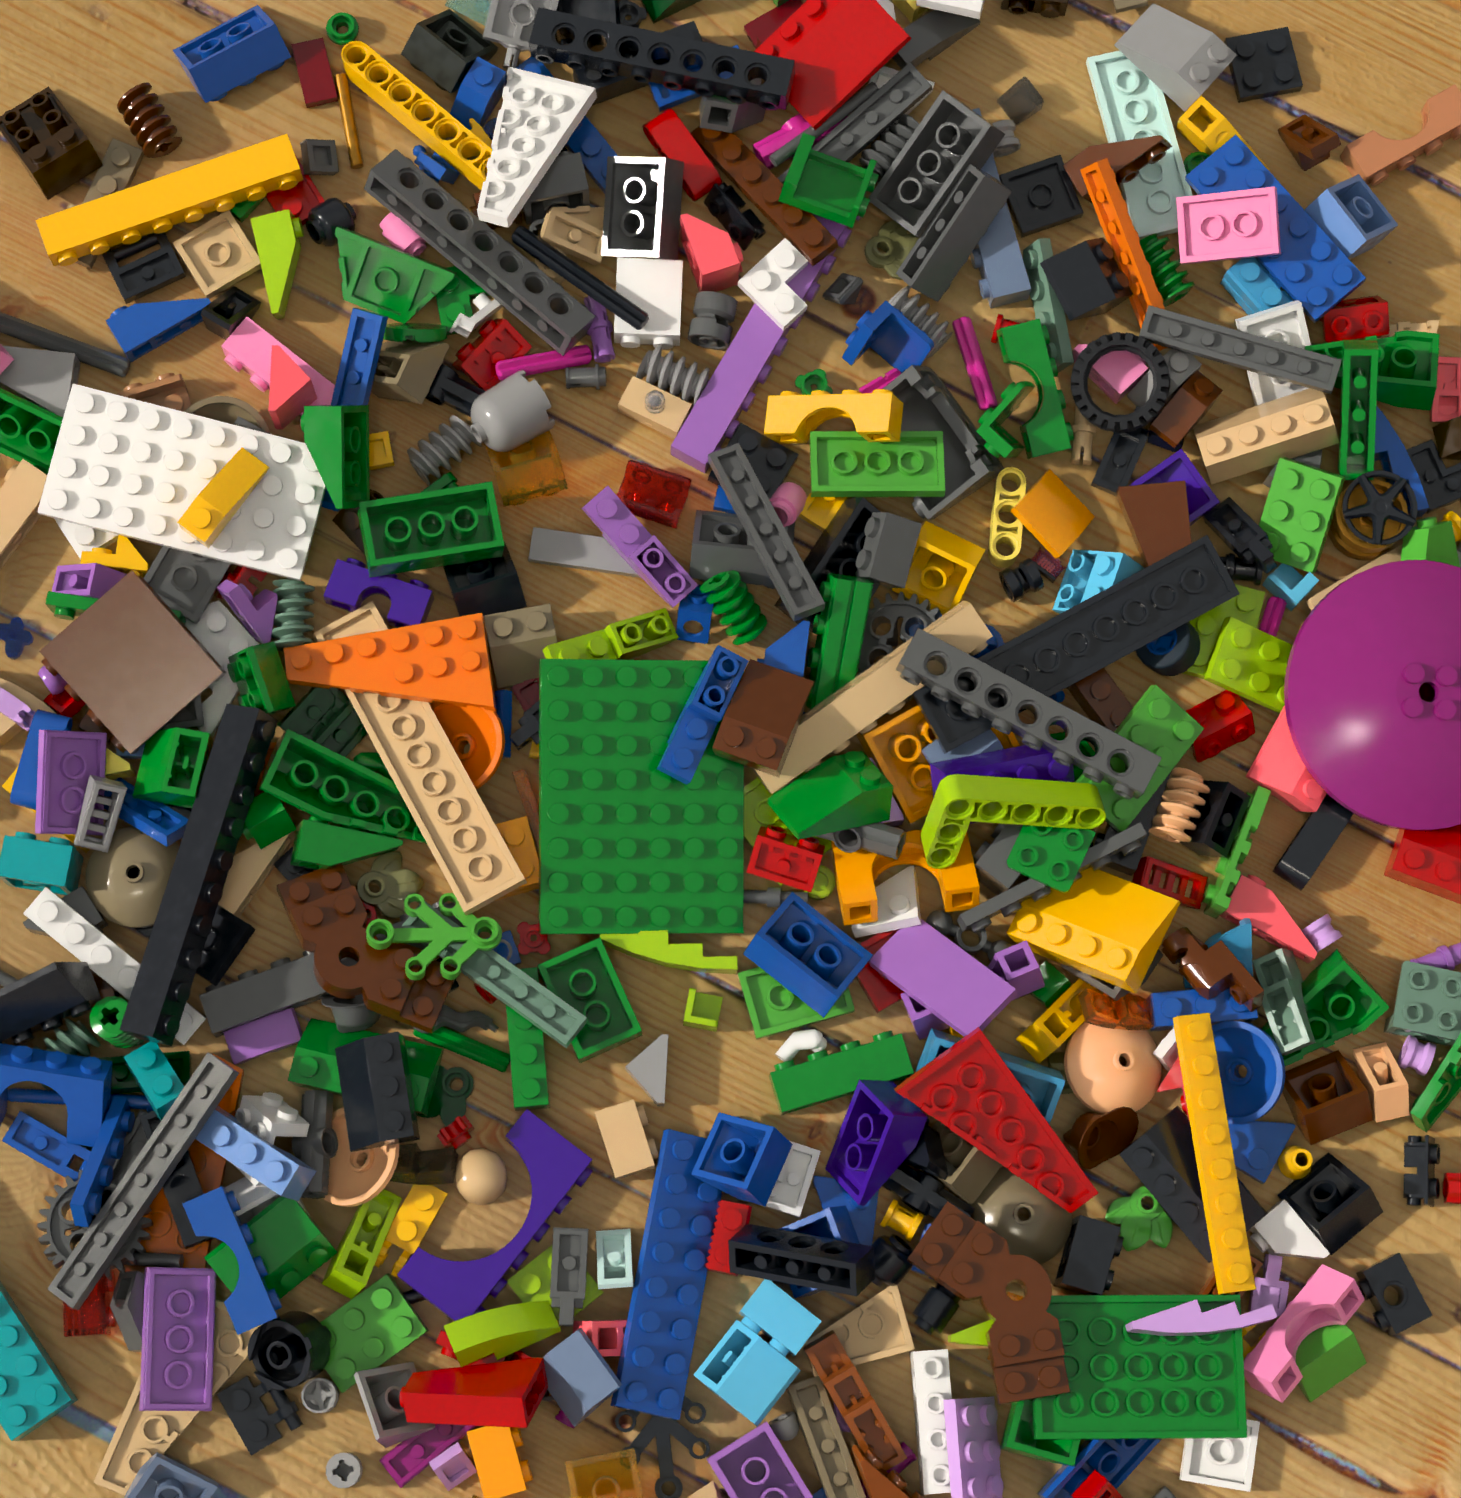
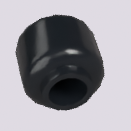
[306,198,356,247]
[871,1234,913,1287]

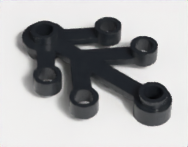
[615,1396,710,1498]

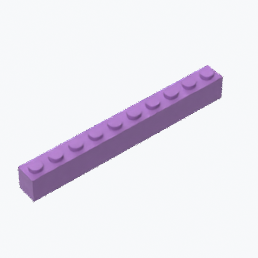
[671,193,866,474]

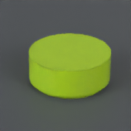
[803,865,835,900]

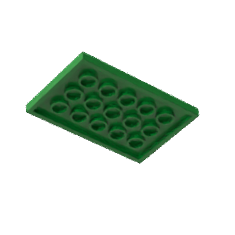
[1033,1295,1247,1440]

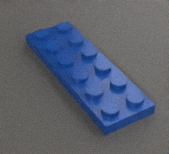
[1185,134,1366,323]

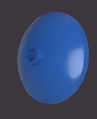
[1212,1021,1285,1124]

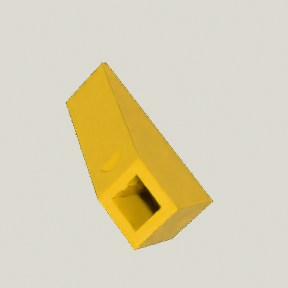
[1176,96,1270,171]

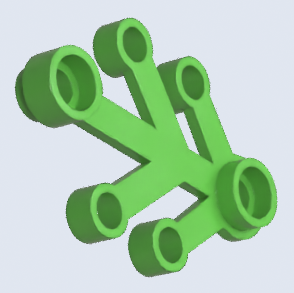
[366,893,502,981]

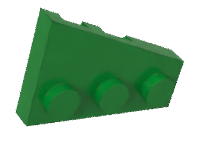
[1410,1033,1461,1133]

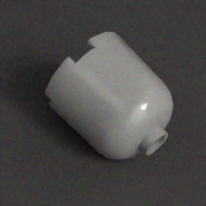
[470,370,555,452]

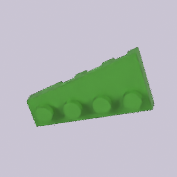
[1202,786,1271,918]

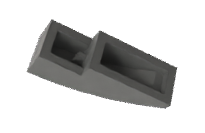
[892,10,980,70]

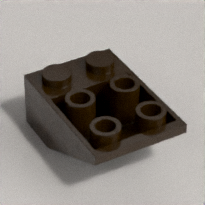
[0,86,103,200]

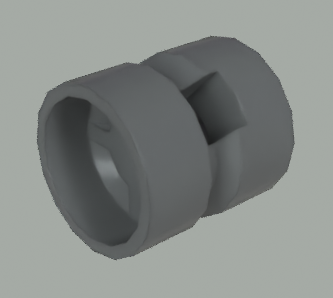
[687,291,738,350]

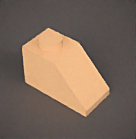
[1353,1042,1409,1123]

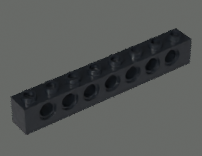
[529,7,795,110]

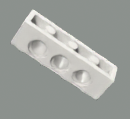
[910,1349,952,1495]

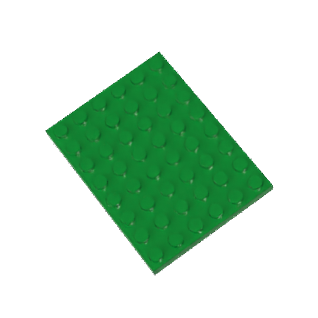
[539,659,744,934]

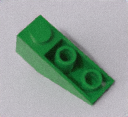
[290,816,403,870]

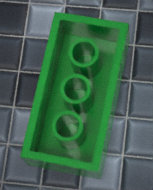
[358,482,505,578]

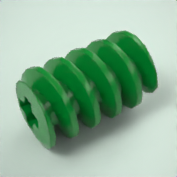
[1139,233,1195,307]
[700,570,767,645]
[89,996,145,1049]

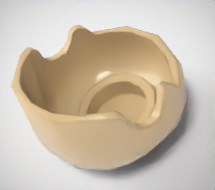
[455,1148,507,1205]

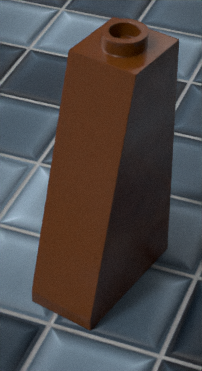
[1116,481,1192,568]

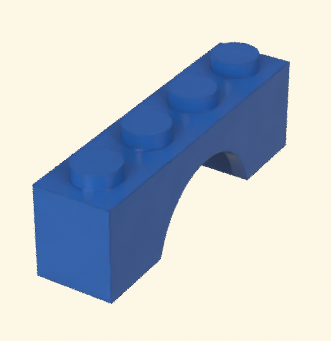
[182,1186,282,1335]

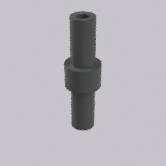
[743,887,809,908]

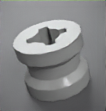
[991,120,1021,157]
[326,1453,363,1488]

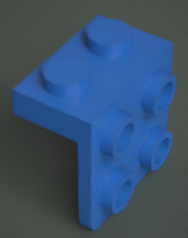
[842,301,934,373]

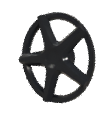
[1342,470,1417,545]

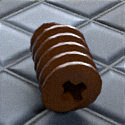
[117,82,182,158]

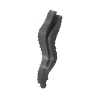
[413,1005,499,1034]

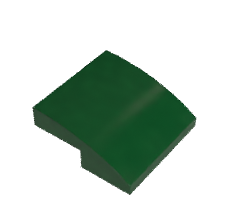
[277,687,367,757]

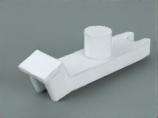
[449,292,503,338]

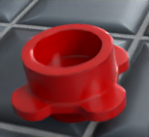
[517,922,551,955]

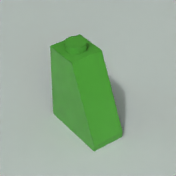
[1401,517,1460,567]

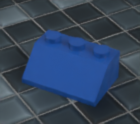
[173,5,291,103]
[743,892,873,1018]

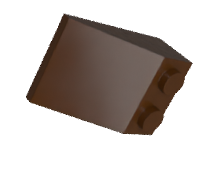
[712,659,815,777]

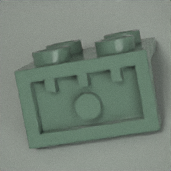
[1384,961,1461,1046]

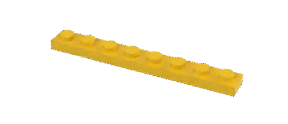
[1173,1013,1256,1295]

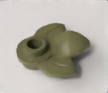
[864,220,919,280]
[356,851,424,919]

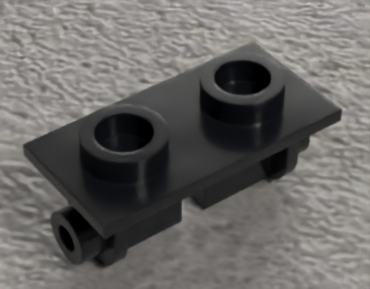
[703,182,766,251]
[1403,1135,1440,1207]

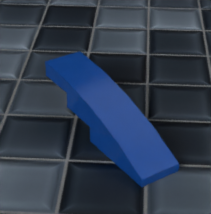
[1374,405,1429,518]

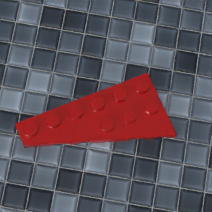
[894,1027,1098,1213]

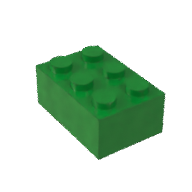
[537,937,642,1063]

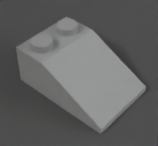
[1114,3,1237,112]

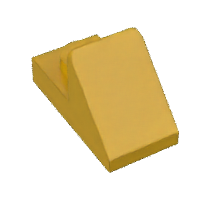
[80,535,150,578]

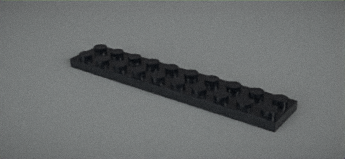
[912,535,1240,754]

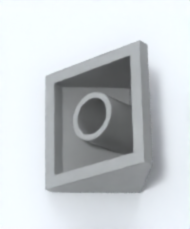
[354,1362,436,1448]

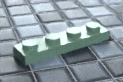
[1023,238,1074,373]

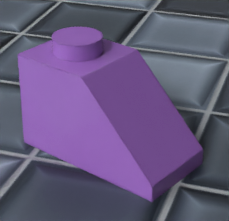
[52,563,127,599]

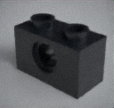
[1180,780,1251,858]
[1356,1253,1433,1335]

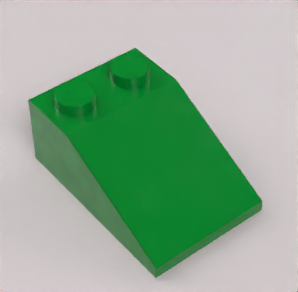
[301,405,370,509]
[767,751,893,840]

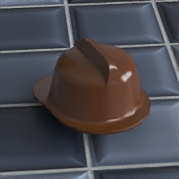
[1063,1106,1139,1169]

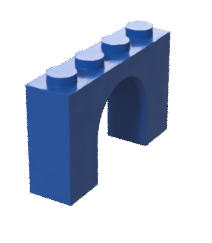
[0,1043,112,1147]

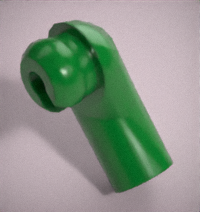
[353,752,393,781]

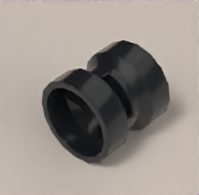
[999,558,1044,602]

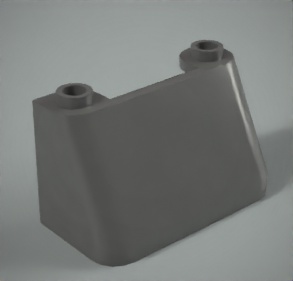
[883,365,1004,520]

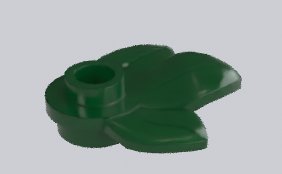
[416,1065,474,1127]

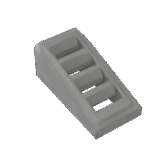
[74,775,127,853]

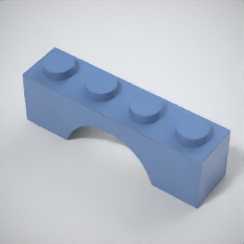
[195,1106,316,1201]

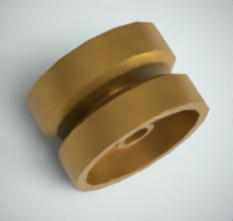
[1328,478,1408,560]

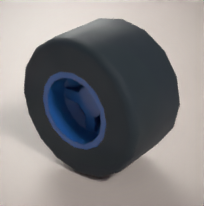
[1135,622,1201,676]

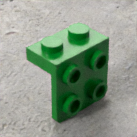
[975,381,1035,459]
[1007,825,1096,893]

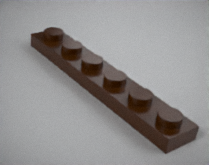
[690,126,838,266]

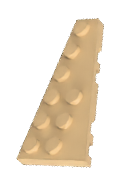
[93,1299,263,1496]

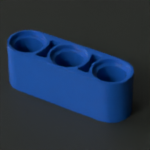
[10,709,73,810]

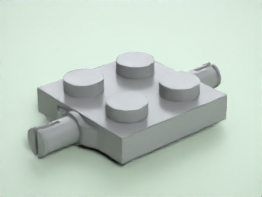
[482,0,559,69]

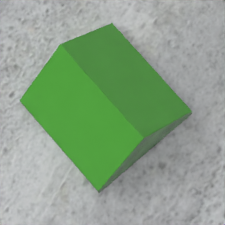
[1296,1324,1367,1402]

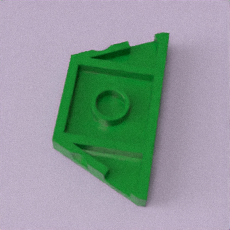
[335,226,457,324]

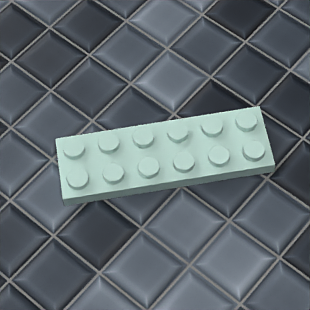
[1086,50,1193,240]

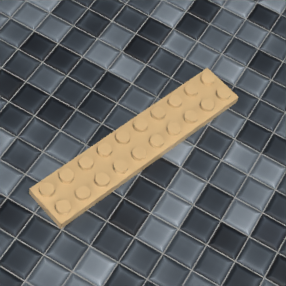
[314,601,527,915]

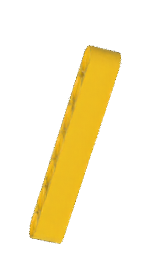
[341,41,492,190]

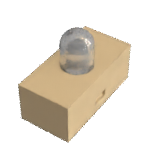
[618,376,692,439]

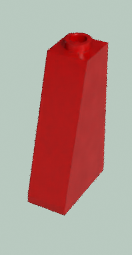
[399,1357,548,1428]

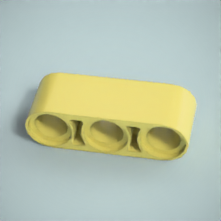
[988,467,1026,568]

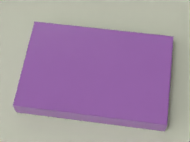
[35,730,107,835]

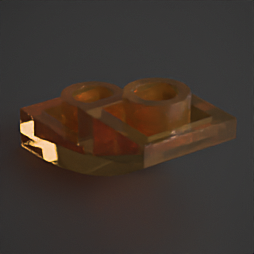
[1078,988,1154,1030]

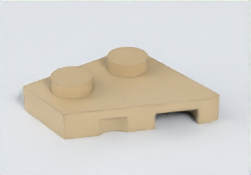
[539,206,604,266]

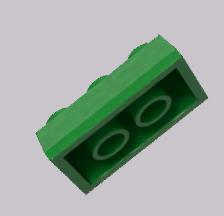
[204,1196,338,1299]

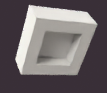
[1153,1027,1179,1071]

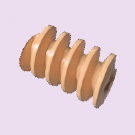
[1149,767,1210,843]

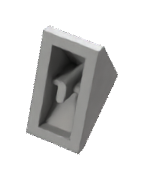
[625,1034,669,1106]

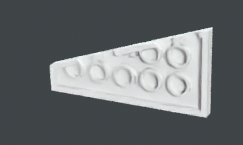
[477,67,597,228]

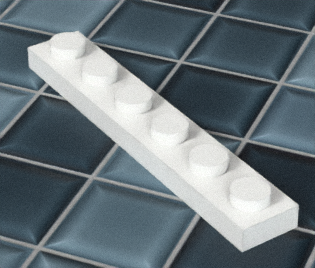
[23,887,206,1045]

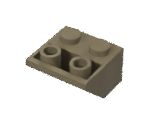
[371,339,449,404]

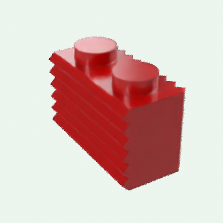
[705,1200,752,1277]

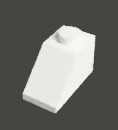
[1249,1199,1330,1260]

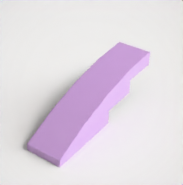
[1125,1299,1277,1336]

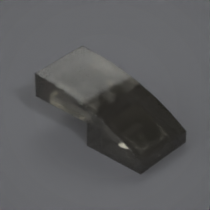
[390,1143,458,1185]

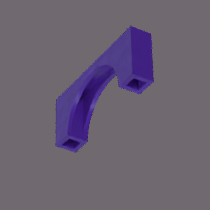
[397,1109,593,1321]

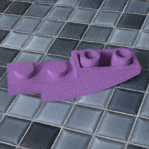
[581,485,698,608]

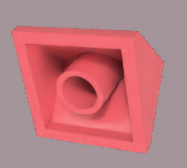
[268,345,317,430]

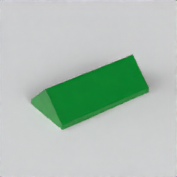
[0,388,63,475]

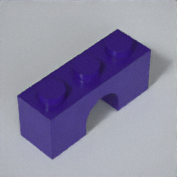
[323,558,434,628]

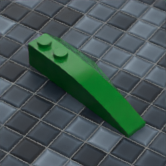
[259,729,427,844]

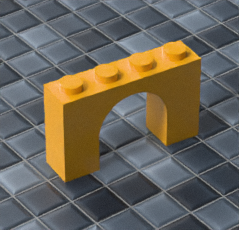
[831,830,980,926]

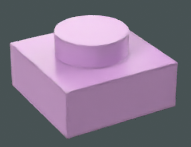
[429,1442,477,1491]

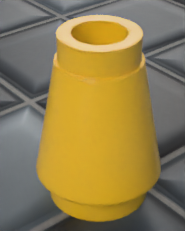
[1278,1145,1313,1180]

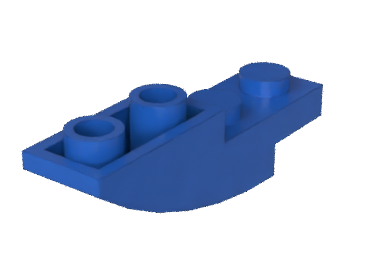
[657,645,749,785]

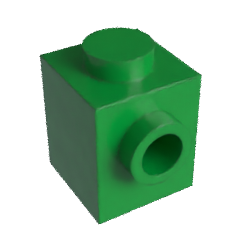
[243,792,297,849]

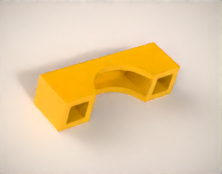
[764,389,904,444]

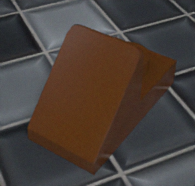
[1278,114,1341,171]

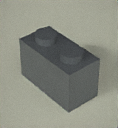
[855,512,922,588]

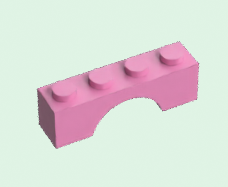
[1244,1264,1365,1403]

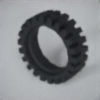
[1071,332,1170,433]

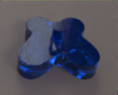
[0,617,34,660]

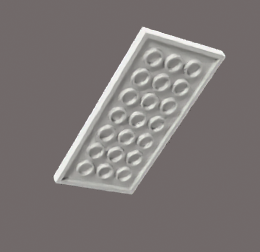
[37,384,326,581]

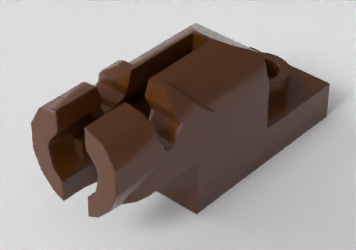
[1162,927,1264,1012]

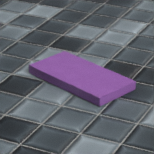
[869,919,1017,1037]
[139,1267,216,1411]

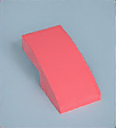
[1429,357,1461,422]

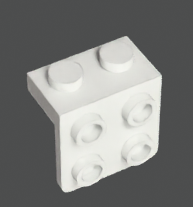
[233,1092,310,1186]

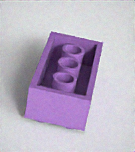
[706,1421,813,1498]

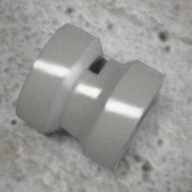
[301,1378,339,1413]

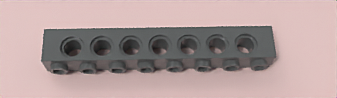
[364,149,595,356]
[896,628,1162,799]

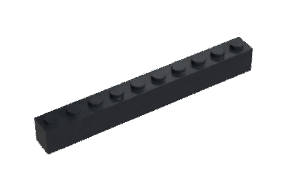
[119,704,278,1046]

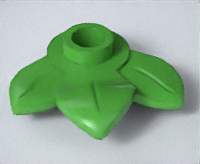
[1105,1186,1173,1251]

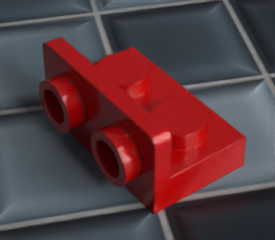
[1319,295,1390,343]
[452,319,532,391]
[746,825,825,892]

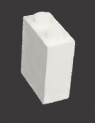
[614,257,683,349]

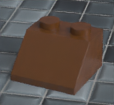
[1282,1050,1373,1145]

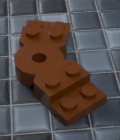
[277,865,456,1034]
[907,1201,1070,1405]

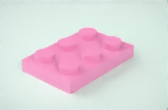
[1176,186,1281,265]

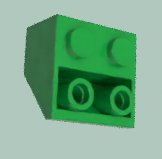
[227,641,296,715]
[132,727,214,808]

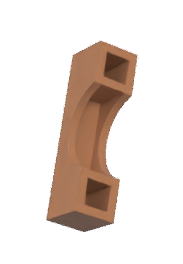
[1340,84,1461,186]

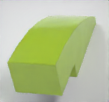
[444,1301,561,1367]

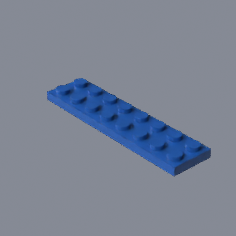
[611,1129,722,1420]

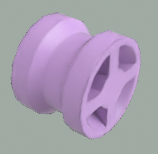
[1301,913,1343,953]
[1397,1035,1436,1076]

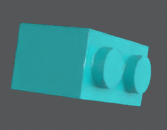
[124,1041,184,1121]

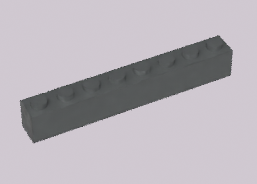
[199,901,465,1038]

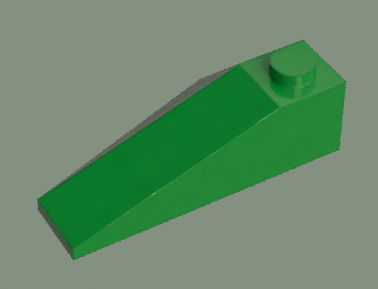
[1261,949,1390,1067]

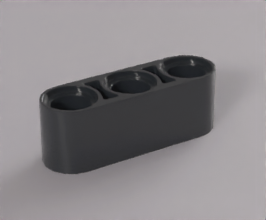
[1272,793,1354,891]

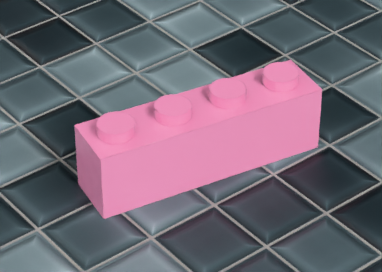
[221,317,335,420]

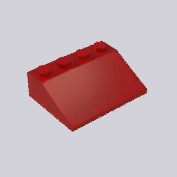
[754,0,911,131]
[1384,824,1461,904]

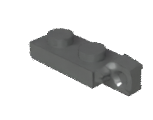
[550,1227,589,1327]

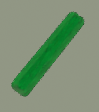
[413,1027,510,1072]

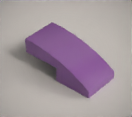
[223,1008,303,1065]

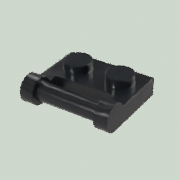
[102,232,186,304]

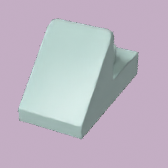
[596,1229,634,1289]

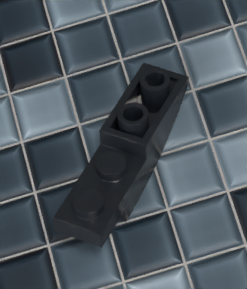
[139,1111,214,1249]

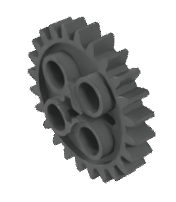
[857,591,942,700]
[37,1169,153,1280]

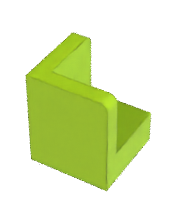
[683,988,723,1032]

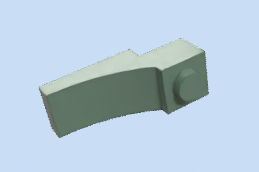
[1252,948,1316,1056]

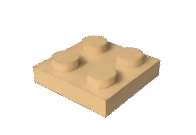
[172,210,261,299]

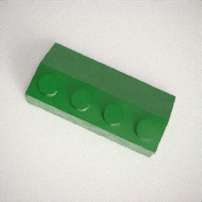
[288,1018,444,1116]

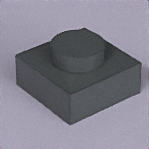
[300,139,339,176]

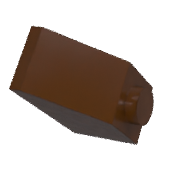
[1149,370,1223,449]

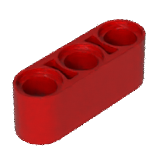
[642,108,722,202]

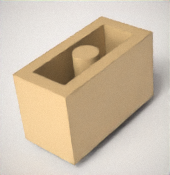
[594,1099,659,1180]

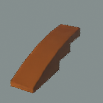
[803,1330,907,1471]

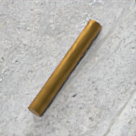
[334,73,364,169]

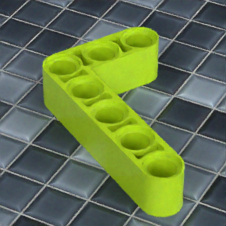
[920,774,1106,869]

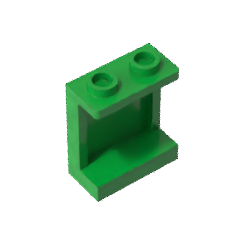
[778,133,879,228]

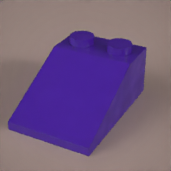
[825,1079,928,1206]

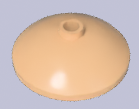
[1064,1014,1162,1114]
[323,1107,399,1207]

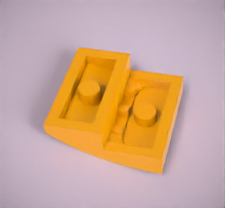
[1010,469,1095,559]

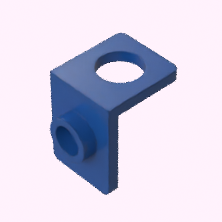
[676,585,714,644]

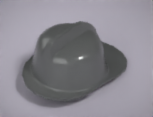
[321,994,381,1033]

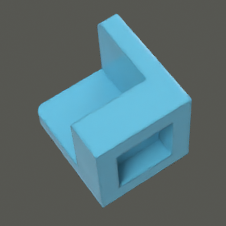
[1262,563,1319,611]

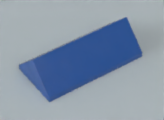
[1037,1439,1162,1498]

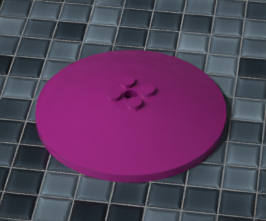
[1284,560,1461,831]

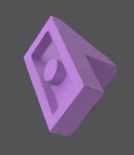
[216,579,278,644]

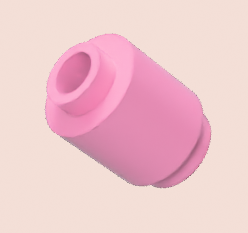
[380,212,426,257]
[769,482,807,527]

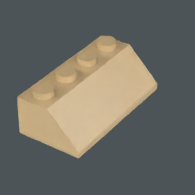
[1193,388,1339,485]

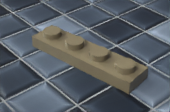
[75,138,144,269]
[786,1376,866,1498]

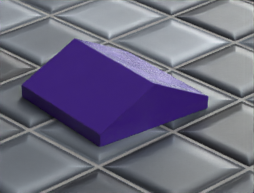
[1128,448,1220,526]

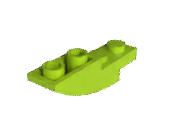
[542,608,679,660]

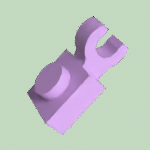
[1248,1254,1289,1316]

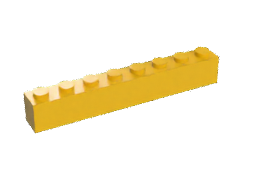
[36,134,303,266]

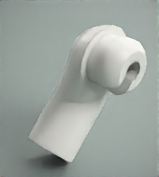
[775,1029,827,1062]

